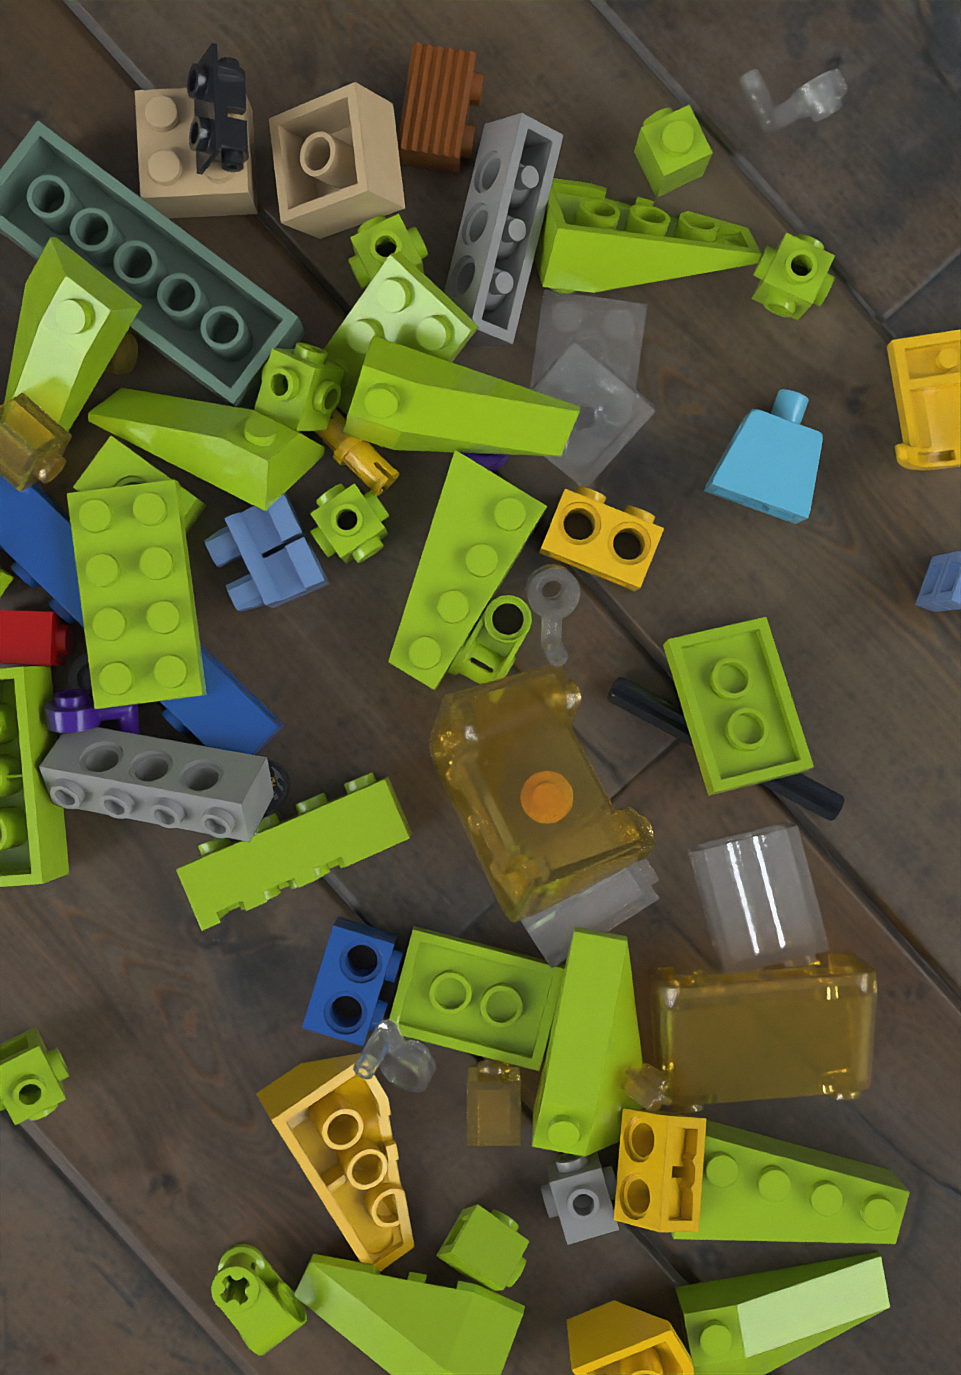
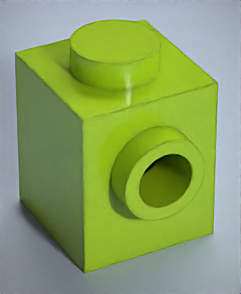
[634,104,713,198]
[436,1204,530,1292]

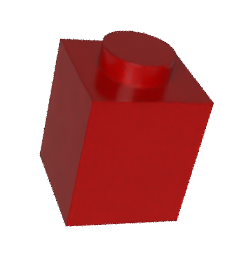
[0,610,74,666]

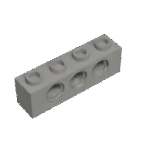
[444,113,563,347]
[39,727,274,842]

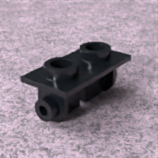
[187,43,249,175]

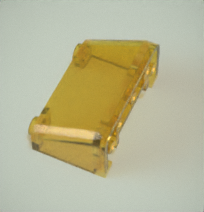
[429,662,656,922]
[648,952,877,1113]

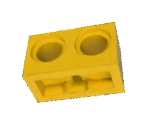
[539,486,664,591]
[614,1108,707,1232]

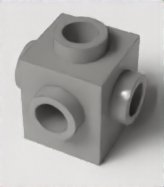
[541,1152,619,1245]

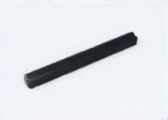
[607,677,845,821]

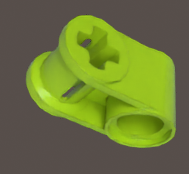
[448,595,532,698]
[211,1243,307,1356]

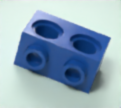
[302,917,403,1046]

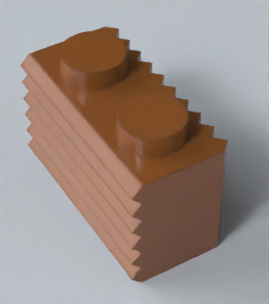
[397,42,485,174]

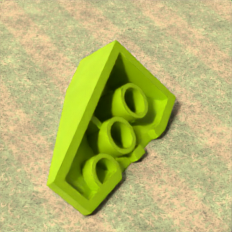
[534,178,762,294]
[0,237,142,477]
[343,336,580,457]
[88,387,325,511]
[532,926,646,1157]
[675,1252,890,1375]
[294,1254,525,1375]

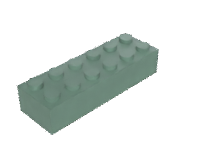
[0,121,306,409]

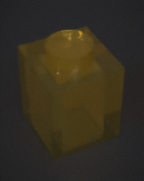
[0,393,72,492]
[467,1060,521,1146]

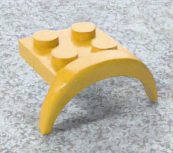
[887,329,961,470]

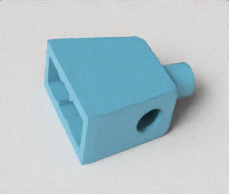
[704,389,823,524]

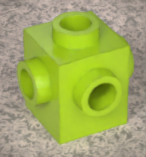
[348,213,428,289]
[752,233,835,320]
[254,342,345,431]
[310,483,389,564]
[0,1027,70,1125]

